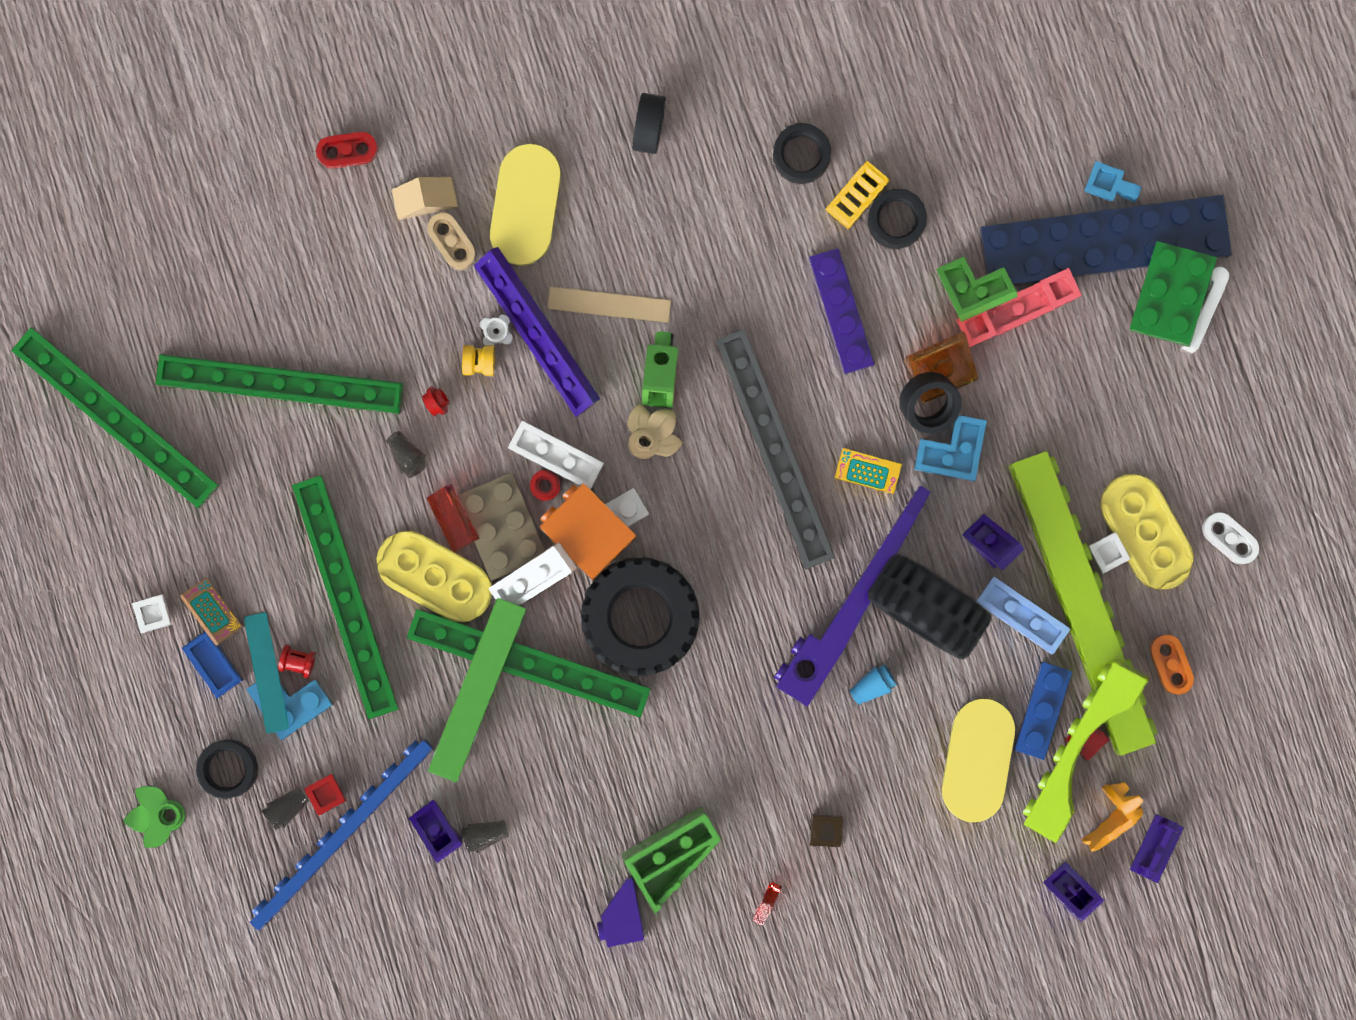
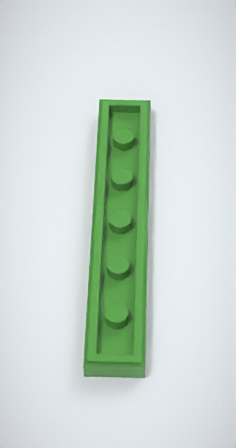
[428,597,527,783]

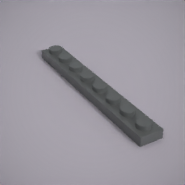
[716,329,835,570]

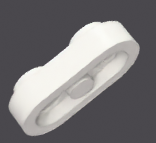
[1202,513,1259,564]

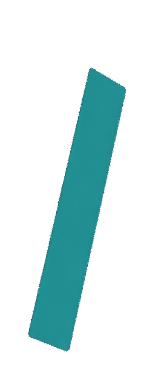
[244,612,289,734]

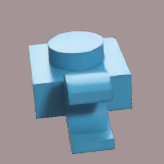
[1084,161,1142,202]

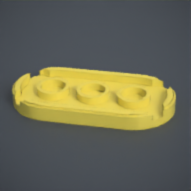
[490,144,561,266]
[1100,474,1194,590]
[377,531,492,622]
[941,699,1015,822]

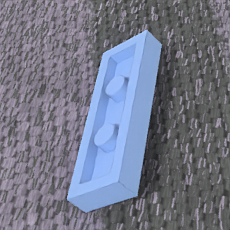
[976,576,1070,654]

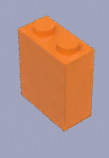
[540,483,637,581]

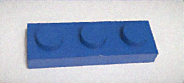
[1013,662,1072,760]

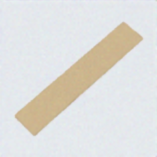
[547,287,671,323]

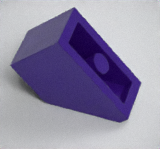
[597,876,644,947]

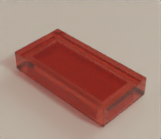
[426,484,479,552]

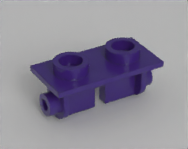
[1129,814,1184,883]

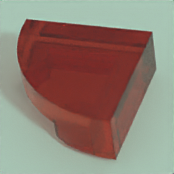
[753,882,782,926]

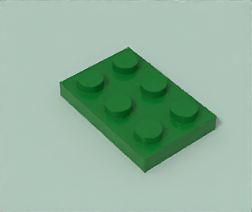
[1129,241,1217,347]

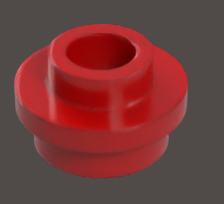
[422,386,449,416]
[530,470,561,501]

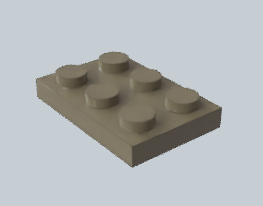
[455,472,545,581]

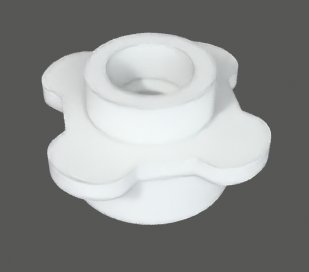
[480,315,513,345]

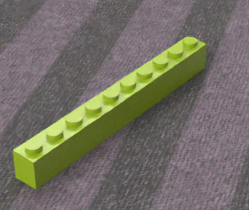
[1008,451,1158,756]

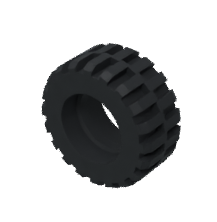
[868,554,991,660]
[581,557,699,676]

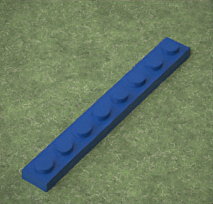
[249,739,434,931]

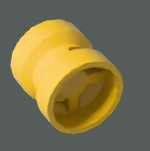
[462,345,495,376]

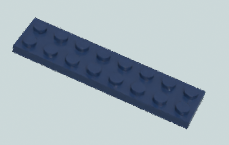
[980,195,1232,285]

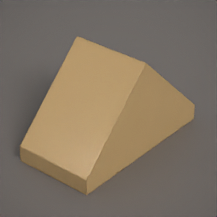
[392,177,458,220]

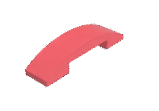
[956,268,1082,348]

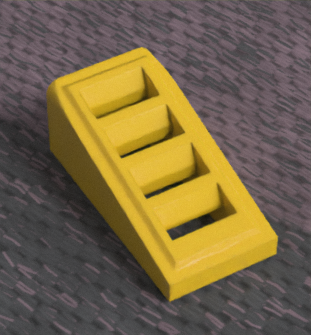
[825,161,890,230]

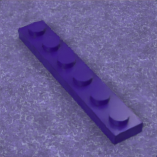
[474,247,600,417]

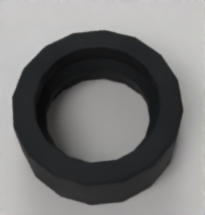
[632,93,666,154]
[772,123,831,184]
[867,188,927,249]
[899,371,962,434]
[196,739,258,799]

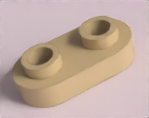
[427,213,476,270]

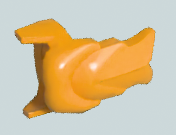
[1082,782,1144,852]

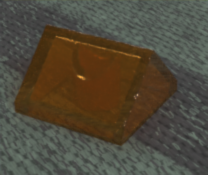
[903,331,979,404]

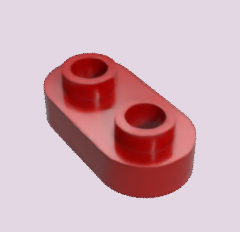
[316,132,378,169]

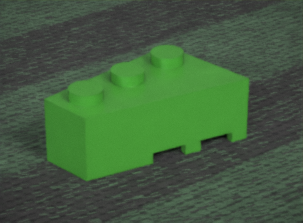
[622,806,721,914]

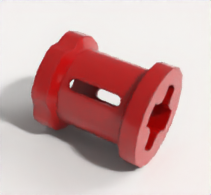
[278,644,316,678]

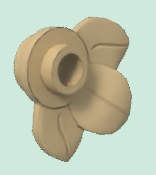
[627,404,683,459]

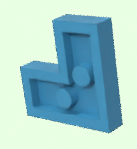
[914,415,987,482]
[246,679,334,740]

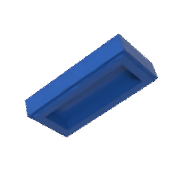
[182,632,244,698]

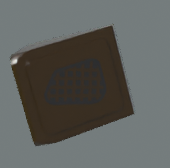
[810,814,843,847]

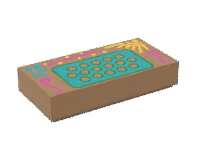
[180,578,243,646]

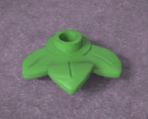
[123,786,186,848]

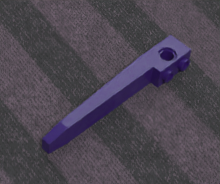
[774,485,930,707]

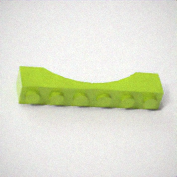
[1023,659,1150,843]

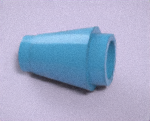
[849,664,897,705]

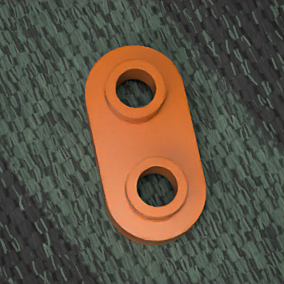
[1149,635,1194,695]

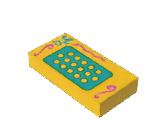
[834,448,902,494]

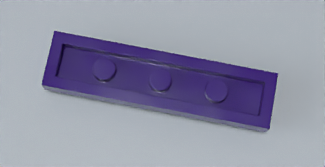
[809,248,874,375]

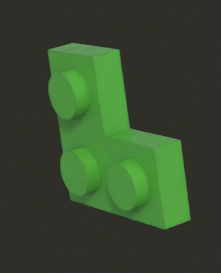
[936,257,1018,322]

